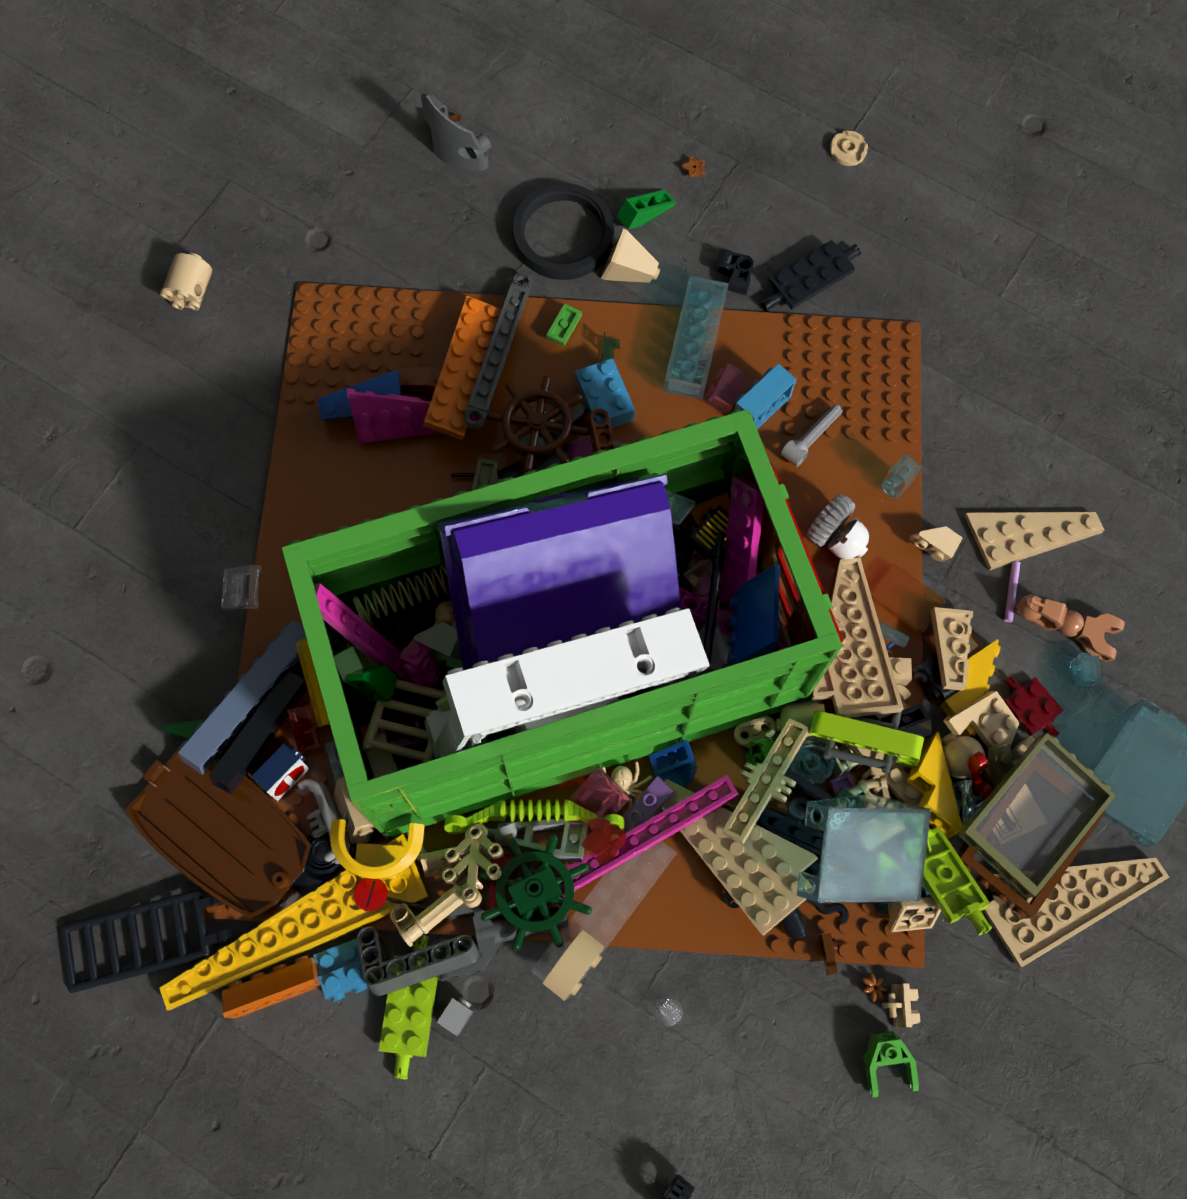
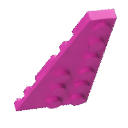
[347,389,479,444]

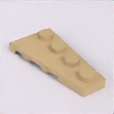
[931,607,973,690]

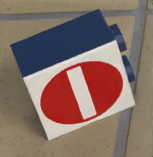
[251,744,309,801]

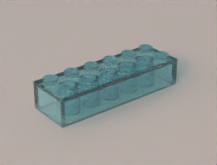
[663,276,729,400]

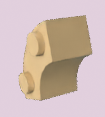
[542,930,604,1001]

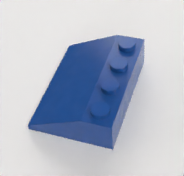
[726,564,780,666]

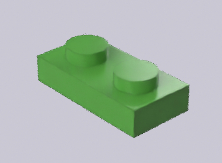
[546,304,582,347]

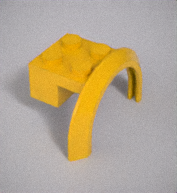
[330,819,425,880]

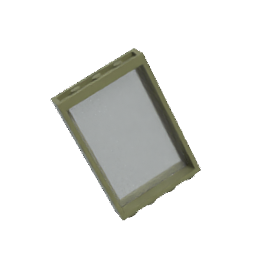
[957,733,1116,898]

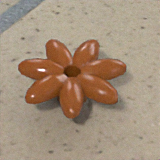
[862,973,888,1002]

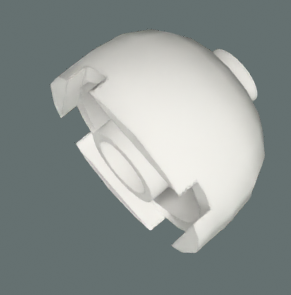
[828,518,869,559]

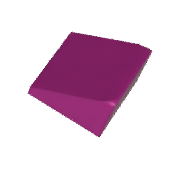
[567,438,593,459]

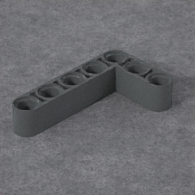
[357,926,479,996]

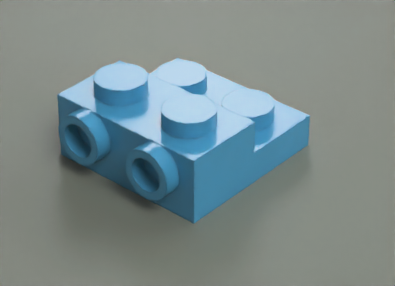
[313,938,368,1002]

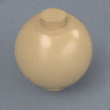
[942,732,985,780]

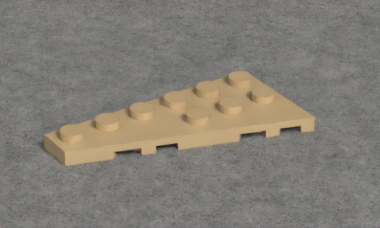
[964,512,1104,571]

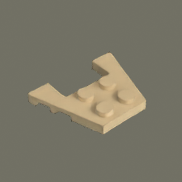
[943,691,1019,783]

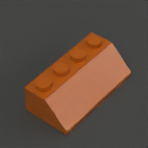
[222,955,321,1019]

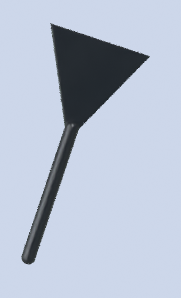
[451,461,521,480]

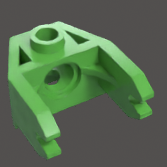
[864,1031,919,1098]

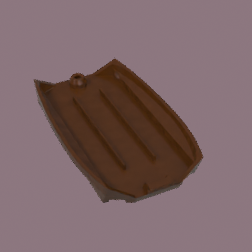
[125,739,311,919]

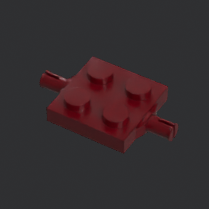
[1004,676,1064,737]

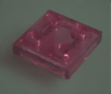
[569,767,631,830]

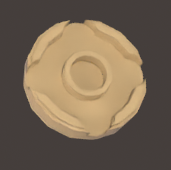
[829,130,868,166]

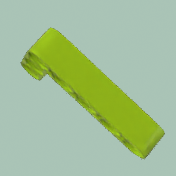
[809,711,924,768]

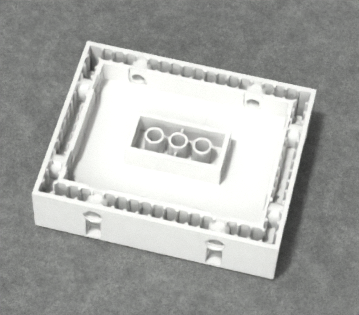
[424,608,710,759]

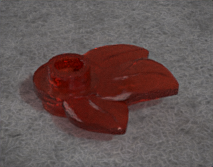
[582,818,627,864]

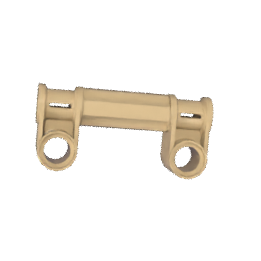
[390,860,484,947]

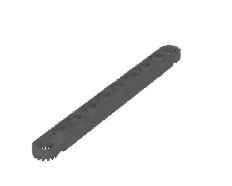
[464,272,533,429]

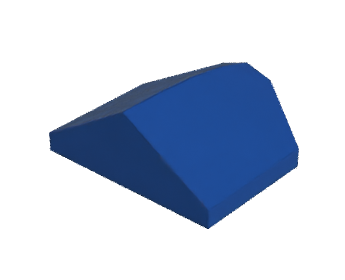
[648,740,698,787]

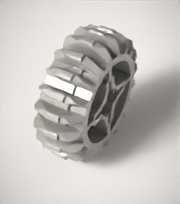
[807,494,855,547]

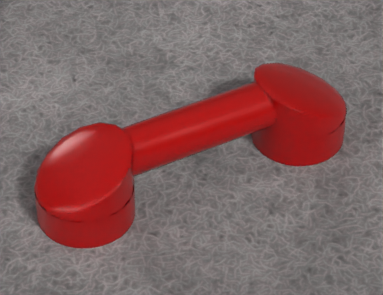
[968,751,993,799]

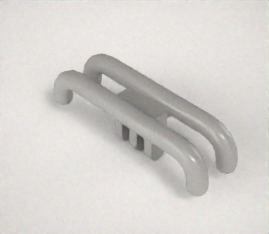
[298,779,350,864]

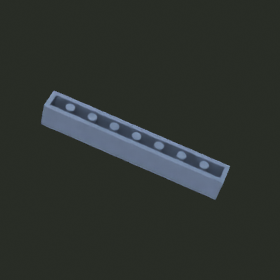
[178,620,306,775]

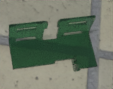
[601,332,620,362]

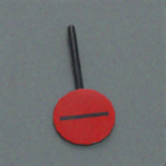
[354,878,428,912]

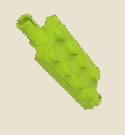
[900,810,992,936]
[379,935,438,1079]

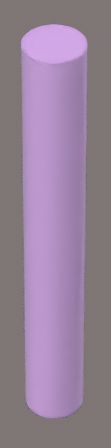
[1004,561,1020,623]

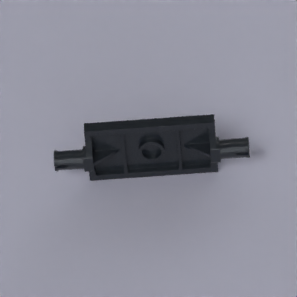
[760,240,861,312]

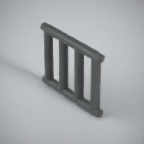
[823,708,902,774]

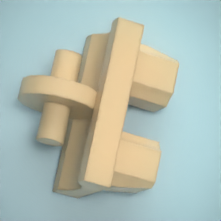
[882,984,920,1028]

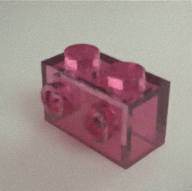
[706,363,749,414]

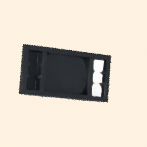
[292,828,374,897]

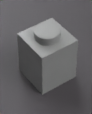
[437,997,474,1036]

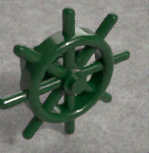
[479,835,592,950]

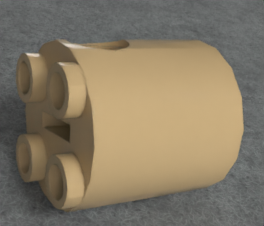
[160,253,212,311]

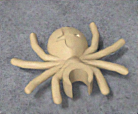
[593,761,652,813]

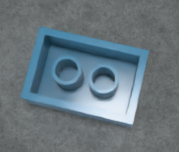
[575,358,635,428]
[733,364,797,429]

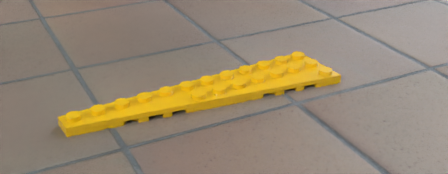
[160,834,429,1010]

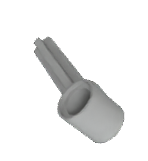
[781,404,843,467]

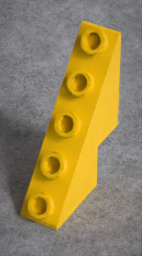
[940,639,1001,736]
[906,731,962,839]

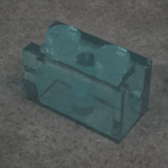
[881,454,922,499]

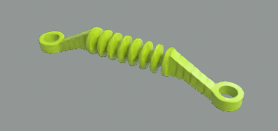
[444,799,624,834]

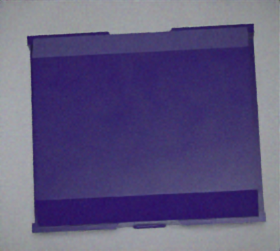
[438,473,681,670]

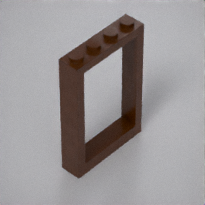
[957,755,1106,919]

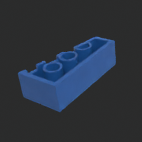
[317,370,402,421]

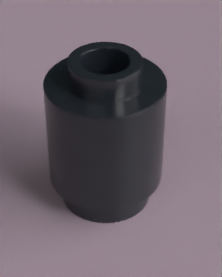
[780,907,809,942]

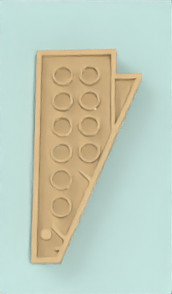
[811,558,903,718]
[662,779,818,935]
[983,858,1169,968]

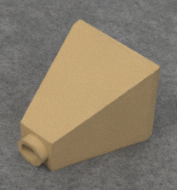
[601,228,660,283]

